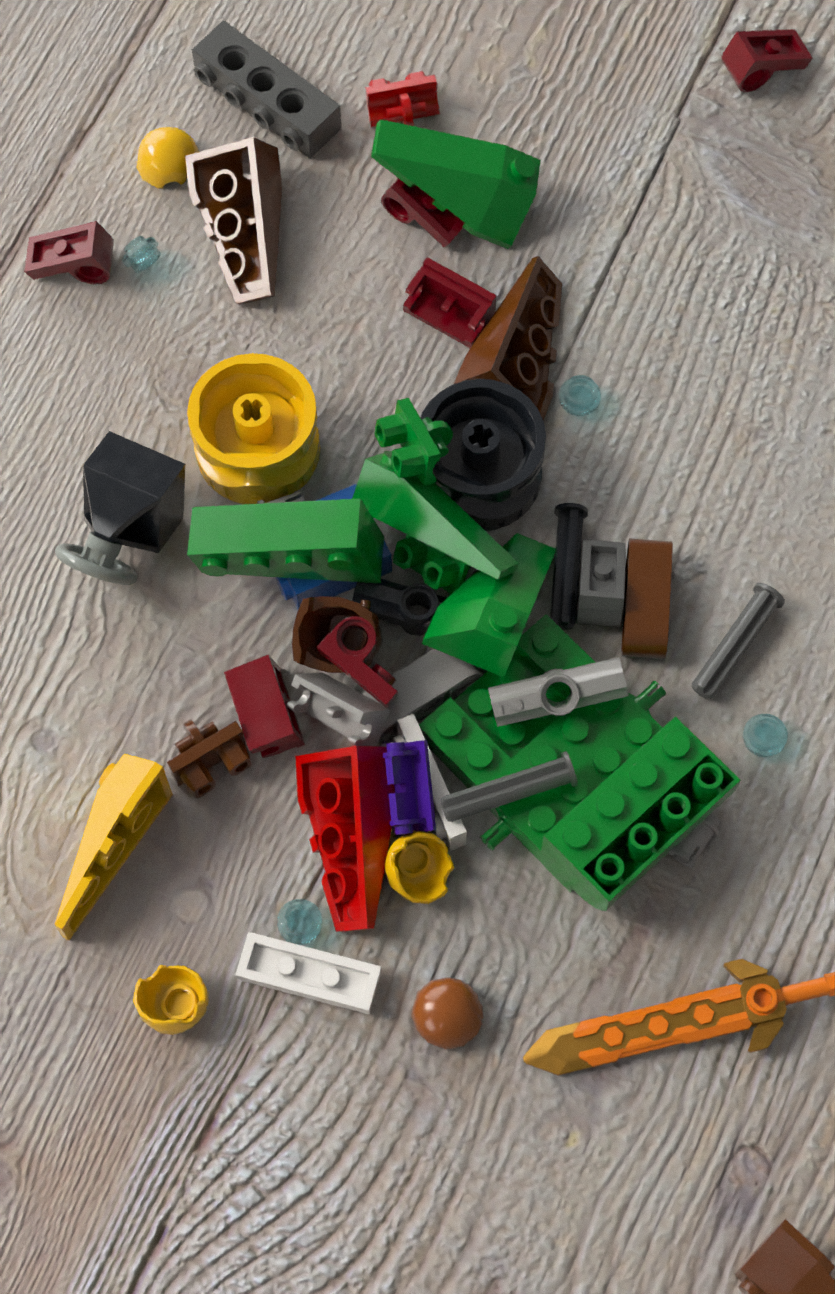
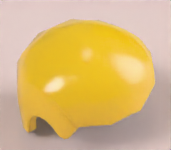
[136,127,199,189]
[385,830,454,904]
[133,965,209,1035]

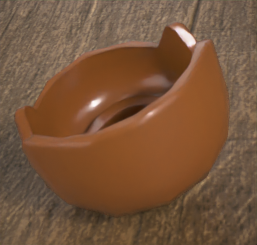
[411,977,484,1050]

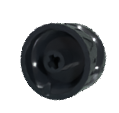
[420,379,546,531]

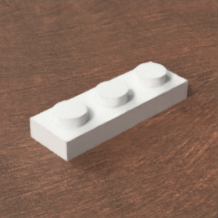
[393,714,467,851]
[235,932,382,1014]

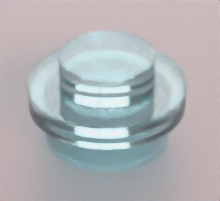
[122,236,161,273]
[559,375,601,416]
[743,714,788,757]
[277,899,323,945]

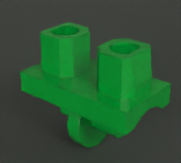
[375,398,453,486]
[393,535,471,594]

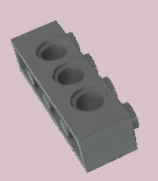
[192,20,342,159]

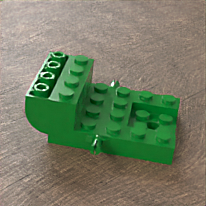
[419,614,741,911]

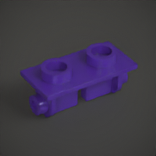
[383,740,436,835]

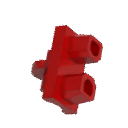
[365,71,440,127]

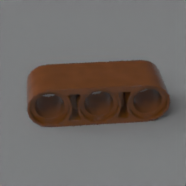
[621,538,673,660]

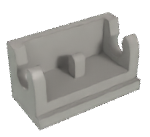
[287,672,390,746]

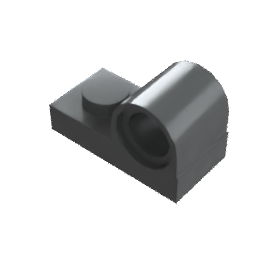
[576,539,626,628]

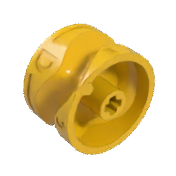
[187,353,320,504]

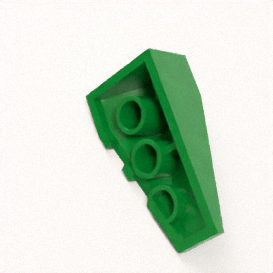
[371,119,541,249]
[352,451,519,579]
[422,533,555,677]

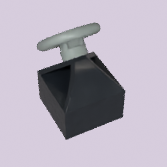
[55,431,186,585]

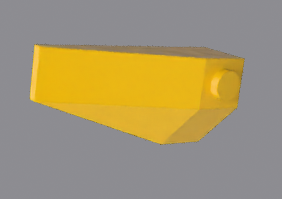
[55,754,173,941]

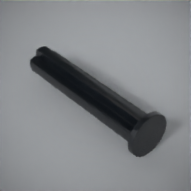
[550,503,588,630]

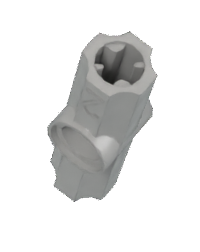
[488,657,629,727]

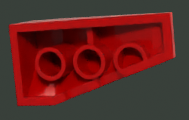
[295,746,395,932]

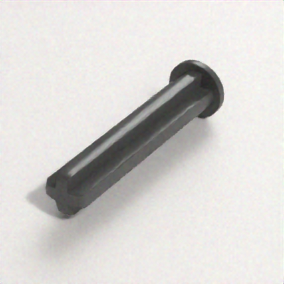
[692,583,785,699]
[441,751,578,822]

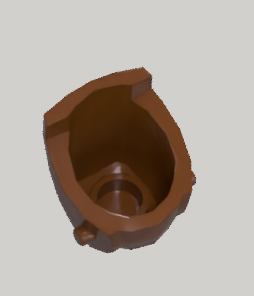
[292,596,383,673]

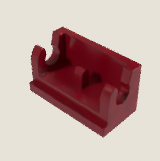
[403,257,497,348]
[224,654,305,758]

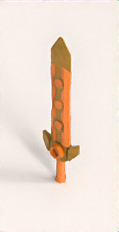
[523,959,835,1076]

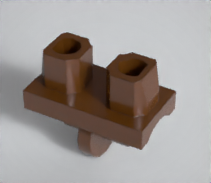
[167,719,251,799]

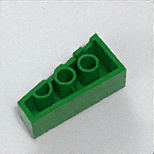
[187,498,384,583]

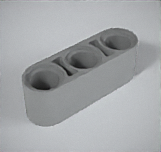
[362,649,483,743]

